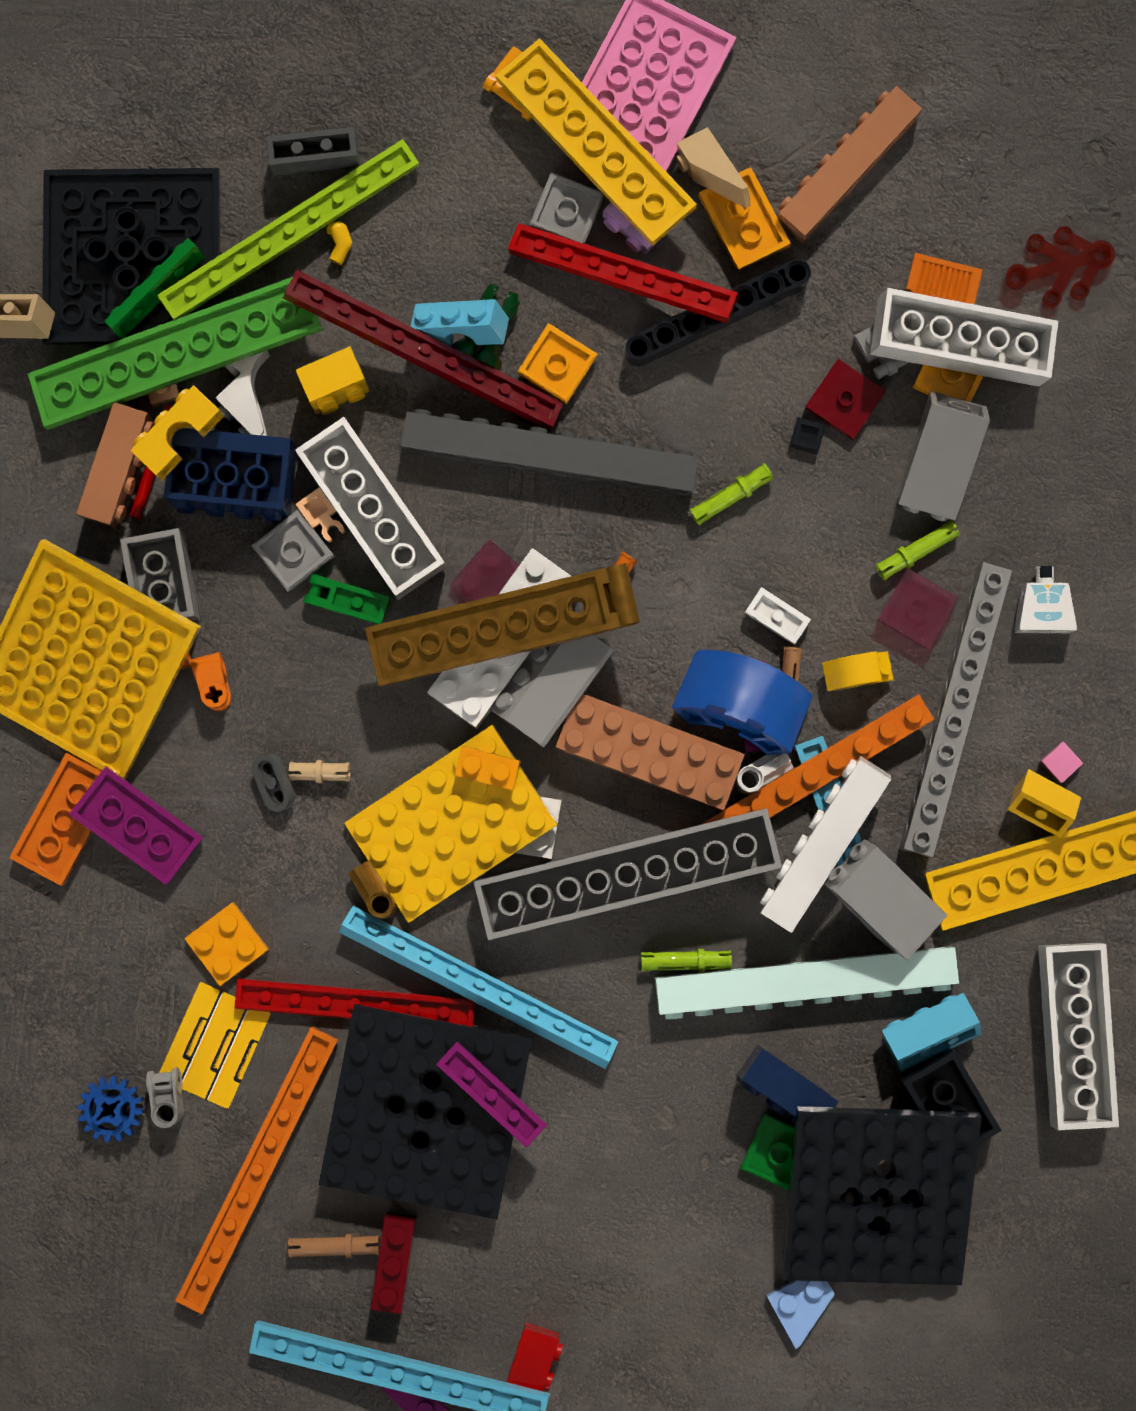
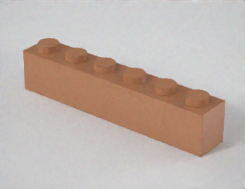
[777,86,922,244]

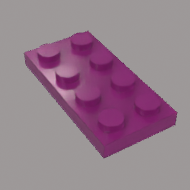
[69,766,203,885]

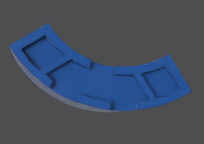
[672,650,812,755]

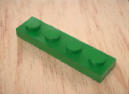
[104,238,205,339]

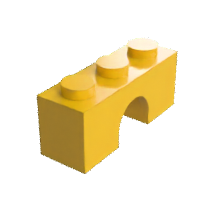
[130,385,224,481]

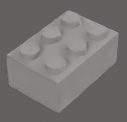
[120,528,200,621]

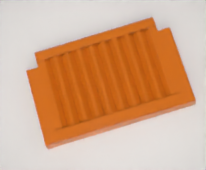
[905,253,983,304]

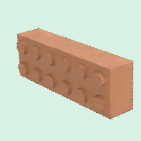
[555,694,745,811]

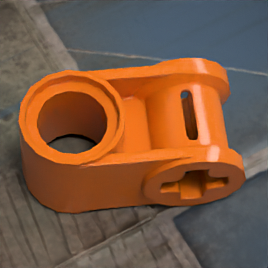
[191,652,232,711]

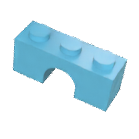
[410,299,509,347]

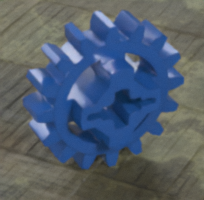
[77,1075,145,1143]

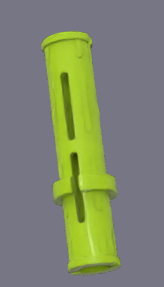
[689,463,774,526]
[875,520,960,581]
[641,949,732,973]

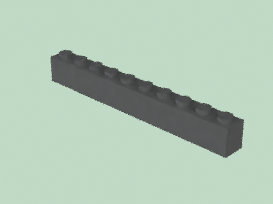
[401,409,699,497]

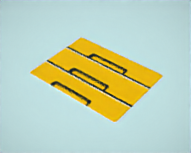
[159,982,271,1109]

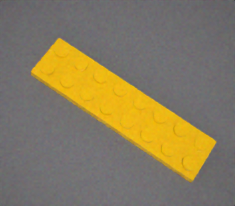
[496,38,697,246]
[923,810,1136,931]

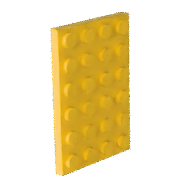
[344,725,558,923]

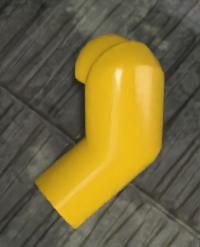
[327,221,352,266]

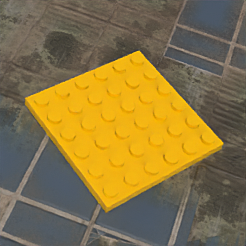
[0,539,201,779]

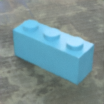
[882,993,982,1072]

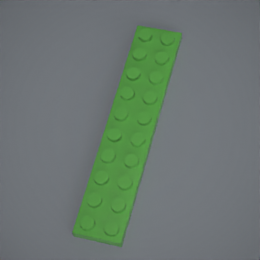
[28,277,323,430]

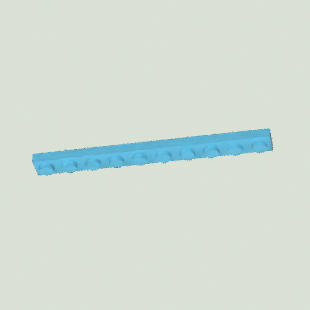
[338,906,619,1069]
[249,1320,550,1411]

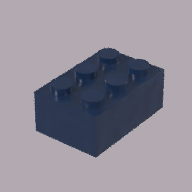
[738,1044,839,1123]

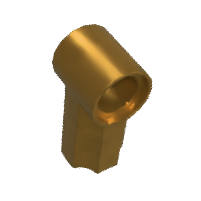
[348,860,397,919]

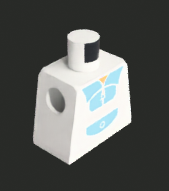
[1014,566,1077,633]

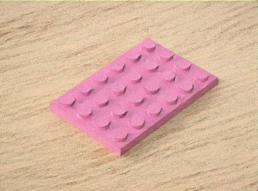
[582,0,737,172]

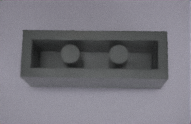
[266,127,360,176]

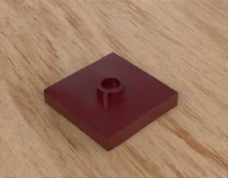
[805,359,886,441]

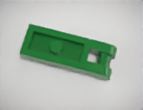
[303,574,391,625]

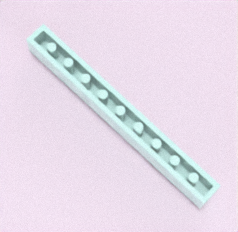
[655,946,959,1019]

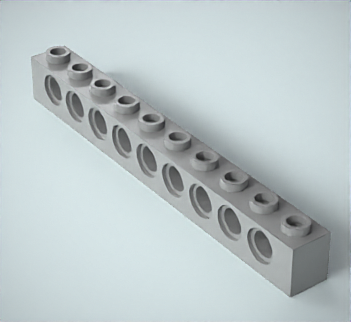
[899,562,1012,857]

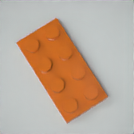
[9,753,102,886]

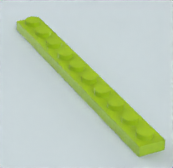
[157,139,419,320]

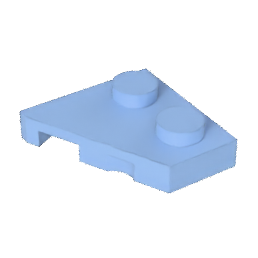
[767,1281,835,1349]

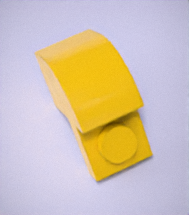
[822,651,893,691]

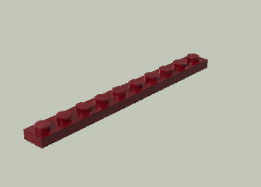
[283,269,563,431]

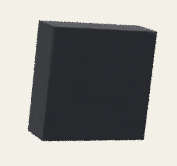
[789,417,826,455]

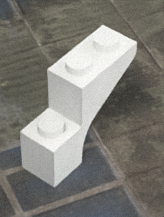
[216,351,270,436]

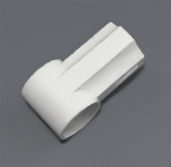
[734,754,794,795]

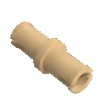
[289,760,351,783]

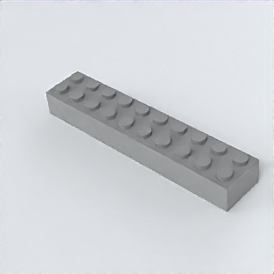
[474,808,782,940]

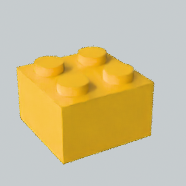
[296,346,370,415]

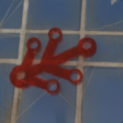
[1004,226,1115,309]

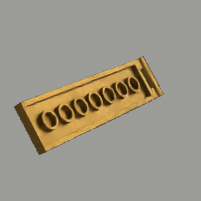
[365,563,641,687]

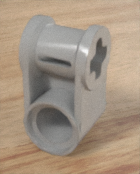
[146,1067,184,1128]

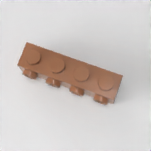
[76,402,154,529]

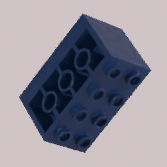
[163,428,297,522]

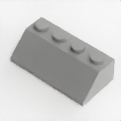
[490,635,614,747]

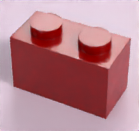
[506,1322,563,1391]

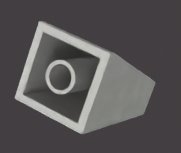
[898,390,990,521]
[824,839,947,961]

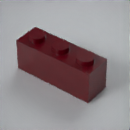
[371,1212,417,1314]

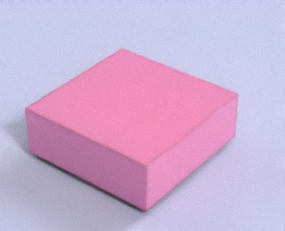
[1040,741,1084,784]

